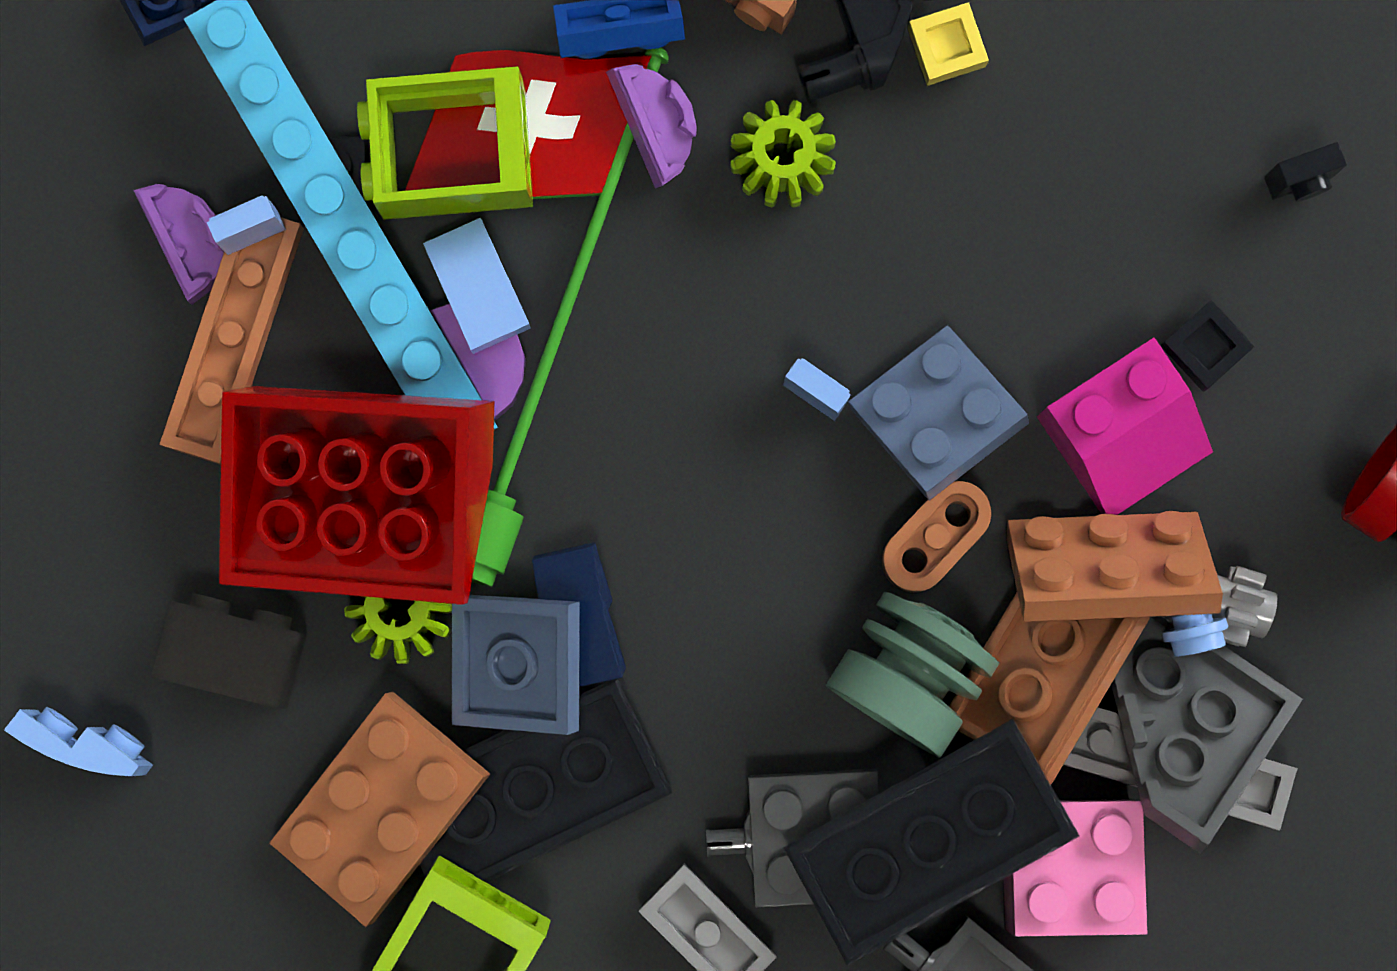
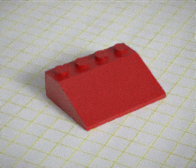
[219,386,495,605]

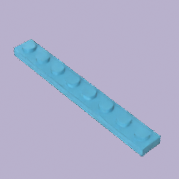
[184,0,498,430]

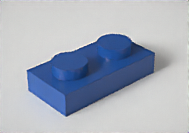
[553,0,685,59]

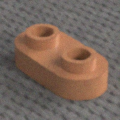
[882,481,991,593]

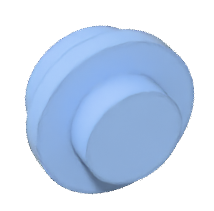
[1162,614,1228,657]

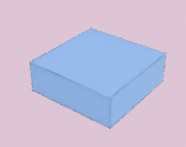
[207,195,286,255]
[783,358,851,421]

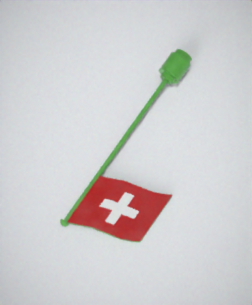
[405,47,668,587]

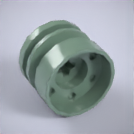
[826,592,999,758]

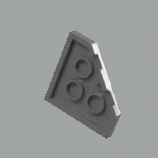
[1111,616,1303,854]

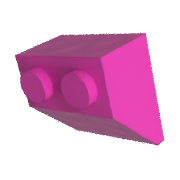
[1037,337,1213,515]

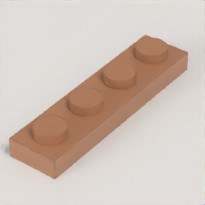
[159,218,304,465]

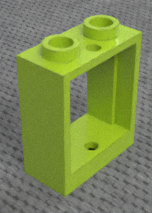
[357,66,533,220]
[372,855,551,971]

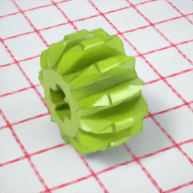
[731,100,836,208]
[344,596,452,664]

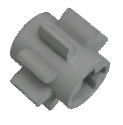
[1212,566,1278,647]

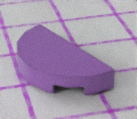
[606,64,697,188]
[134,184,224,305]
[430,304,526,421]

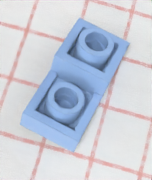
[423,218,531,354]
[4,707,153,776]

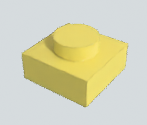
[907,2,989,86]

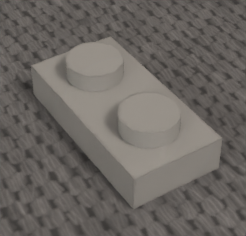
[638,864,777,971]

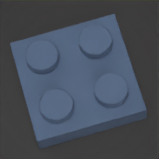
[848,325,1029,501]
[452,595,580,735]

